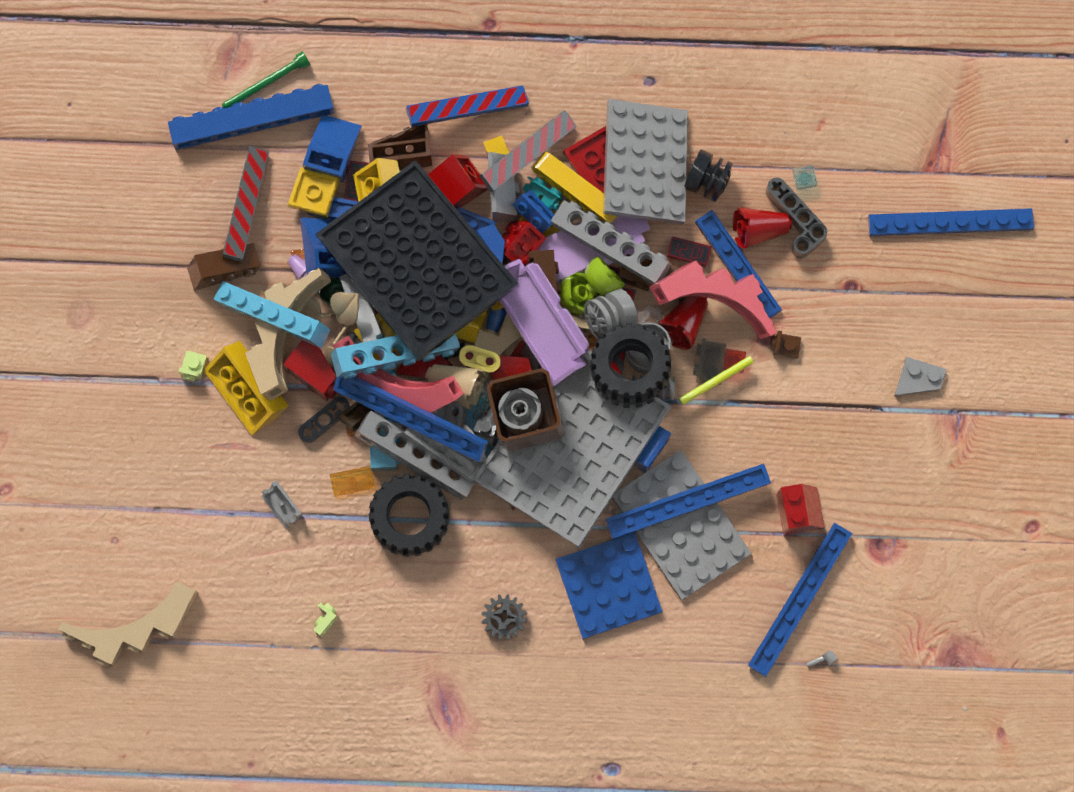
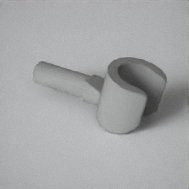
[807,651,837,668]

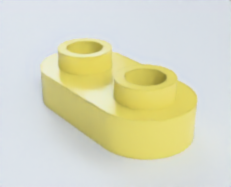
[459,345,500,372]

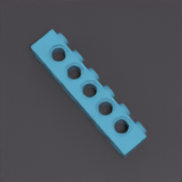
[331,334,460,379]

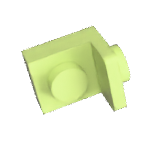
[178,350,207,382]
[314,603,338,637]

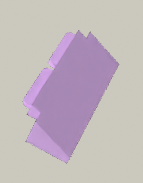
[537,216,650,283]
[500,259,589,386]

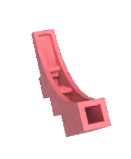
[649,261,776,339]
[333,336,464,413]

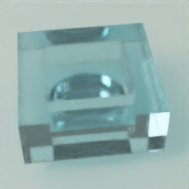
[792,165,817,190]

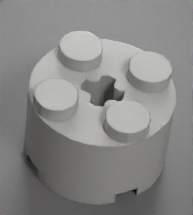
[499,388,543,435]

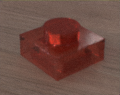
[723,349,746,373]

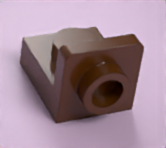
[770,331,801,358]

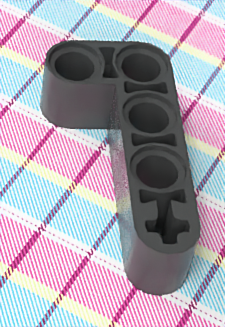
[766,178,827,259]

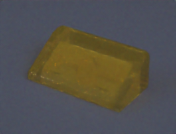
[329,466,375,497]

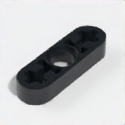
[298,397,350,443]

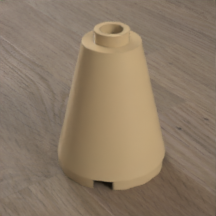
[426,364,487,410]

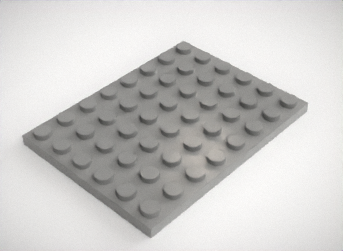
[473,353,671,548]

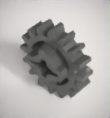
[481,594,527,640]

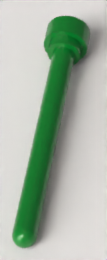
[222,51,311,108]

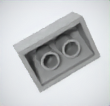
[488,152,520,222]

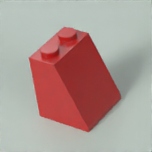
[427,154,488,209]
[283,340,338,401]
[776,484,825,535]

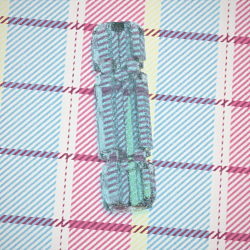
[472,381,490,421]

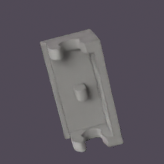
[261,480,303,529]

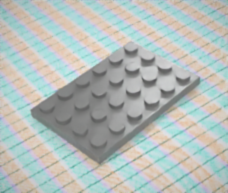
[603,99,688,225]
[612,450,752,601]

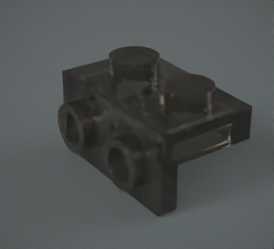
[693,338,726,385]

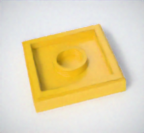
[287,168,340,217]

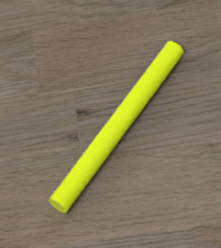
[679,356,754,405]

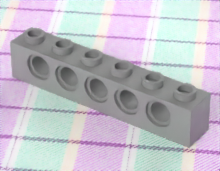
[551,200,671,285]
[354,411,475,500]

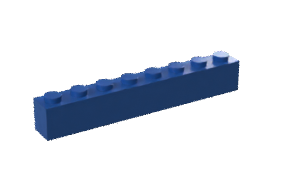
[168,84,334,150]

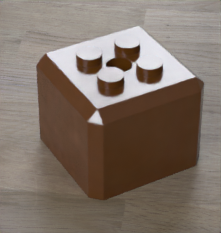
[486,368,565,452]

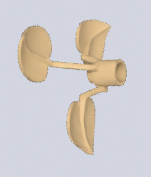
[299,292,359,373]

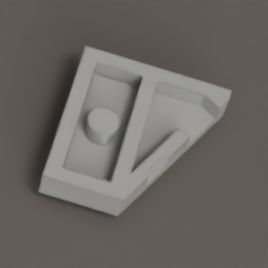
[894,357,946,396]

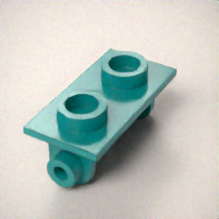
[523,176,564,211]

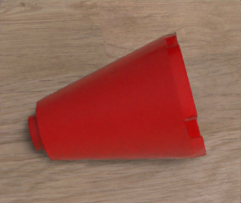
[733,207,792,249]
[658,296,709,350]

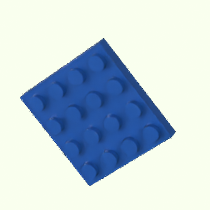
[555,532,663,640]

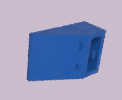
[303,114,362,183]
[300,218,346,278]

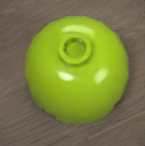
[585,255,625,296]
[558,272,598,315]

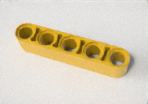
[531,151,618,224]

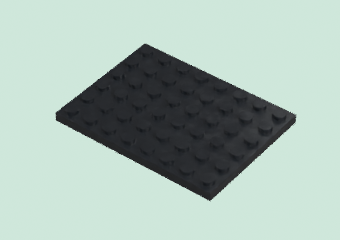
[315,160,519,362]

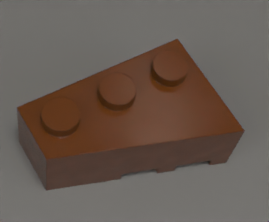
[368,124,433,170]

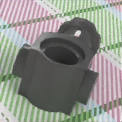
[473,404,498,447]

